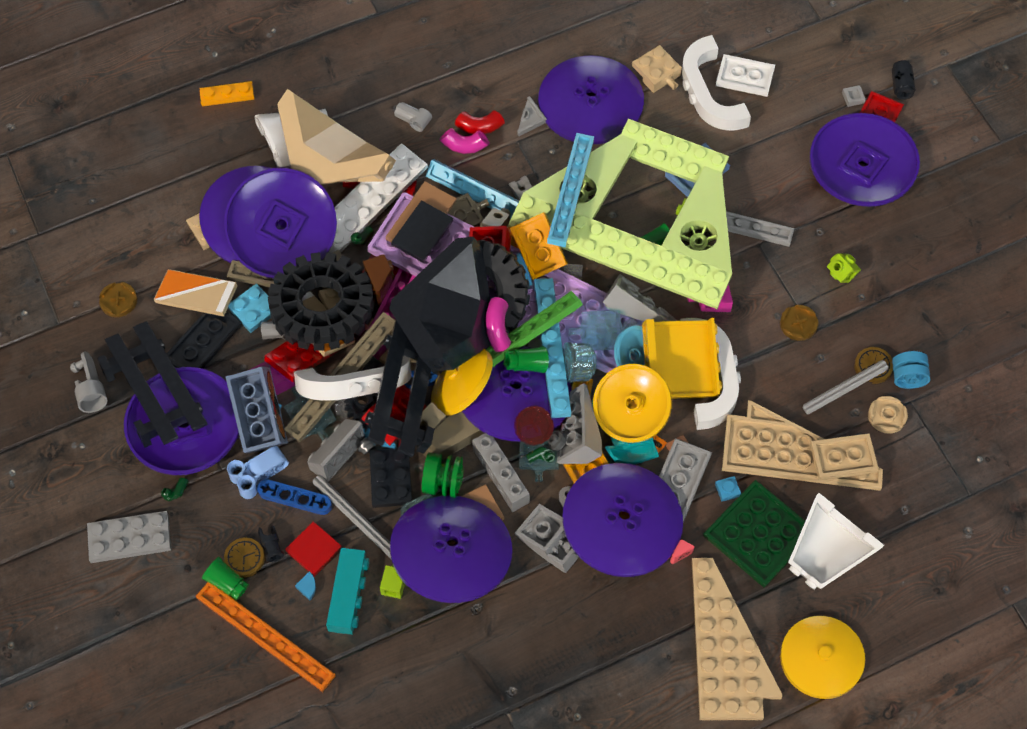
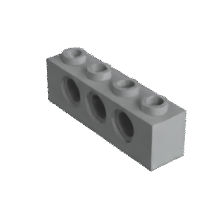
[472,433,530,512]

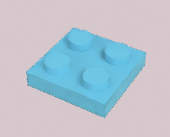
[228,283,271,333]

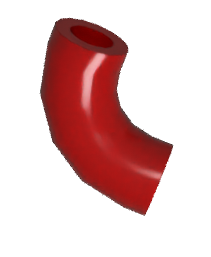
[455,110,505,134]

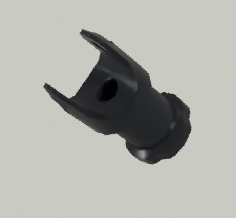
[258,525,284,562]

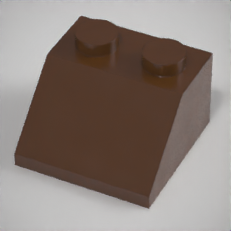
[363,254,395,309]

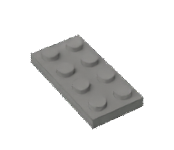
[87,511,171,563]

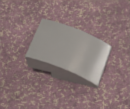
[515,504,579,573]

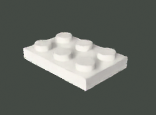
[716,54,775,97]

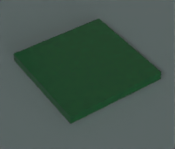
[703,479,805,588]

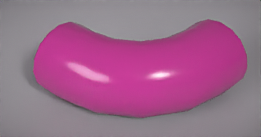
[439,128,489,154]
[486,297,511,352]

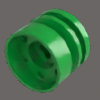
[422,452,464,498]

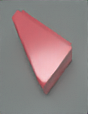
[670,540,695,564]

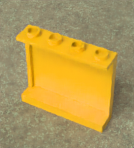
[642,318,722,399]

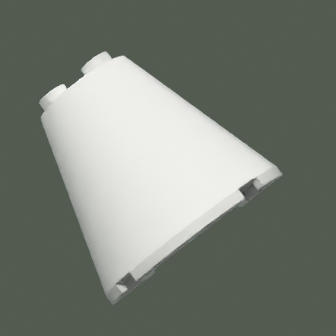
[255,109,328,169]
[788,493,884,590]

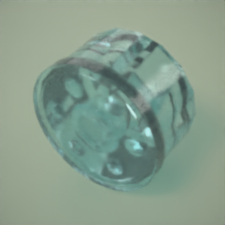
[563,342,596,383]

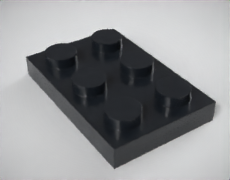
[370,448,412,508]

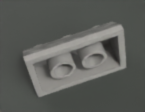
[307,419,365,482]

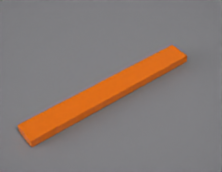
[196,582,336,692]

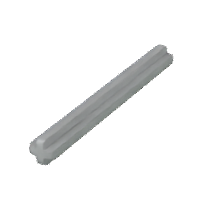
[803,360,888,414]

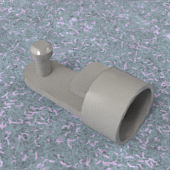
[70,351,107,413]

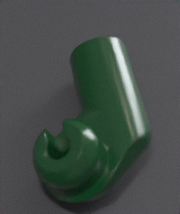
[351,227,374,245]
[525,447,556,463]
[161,477,189,501]

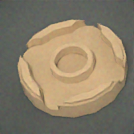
[868,396,908,433]

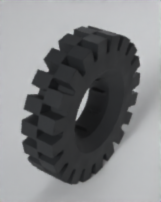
[476,240,530,334]
[268,252,374,351]

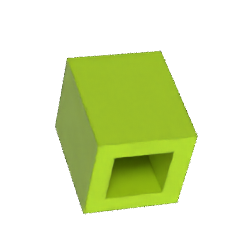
[380,565,405,599]

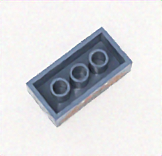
[226,367,288,453]

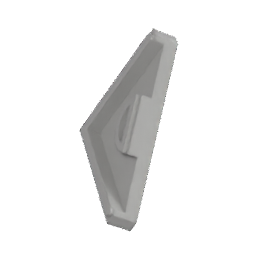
[517,96,547,136]

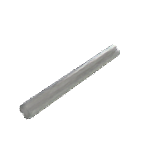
[313,475,391,558]

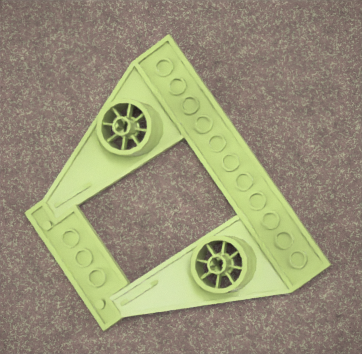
[508,119,732,309]

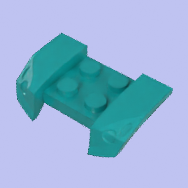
[591,400,659,465]

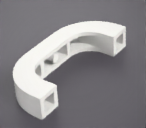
[682,35,751,130]
[680,318,741,430]
[294,356,411,400]

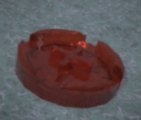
[514,406,554,446]

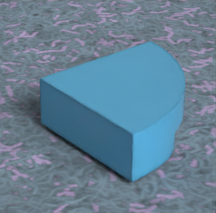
[295,571,316,601]

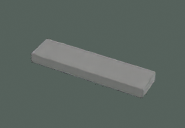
[726,211,794,247]

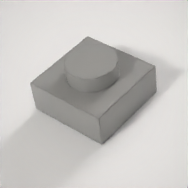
[842,85,866,107]

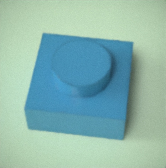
[715,476,741,502]

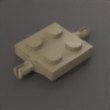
[448,193,490,227]

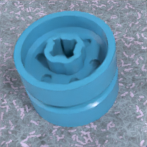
[892,351,931,389]

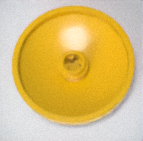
[431,349,493,416]
[593,364,672,443]
[780,616,865,699]

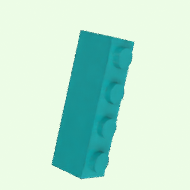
[326,548,369,635]

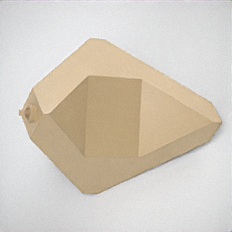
[277,89,396,185]

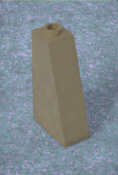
[423,411,485,459]

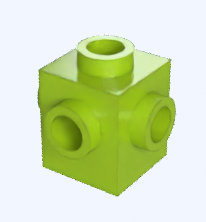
[827,253,861,283]

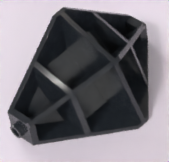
[389,236,491,373]

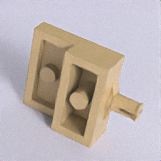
[632,45,682,93]

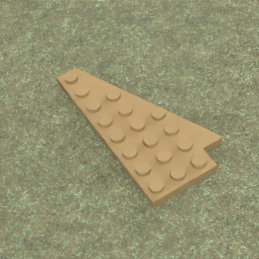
[722,400,883,491]
[692,558,782,720]

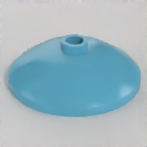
[614,326,645,367]

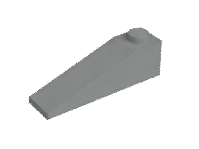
[603,274,677,322]
[557,383,602,464]

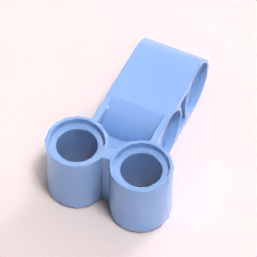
[227,446,289,499]

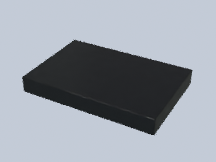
[391,200,453,263]

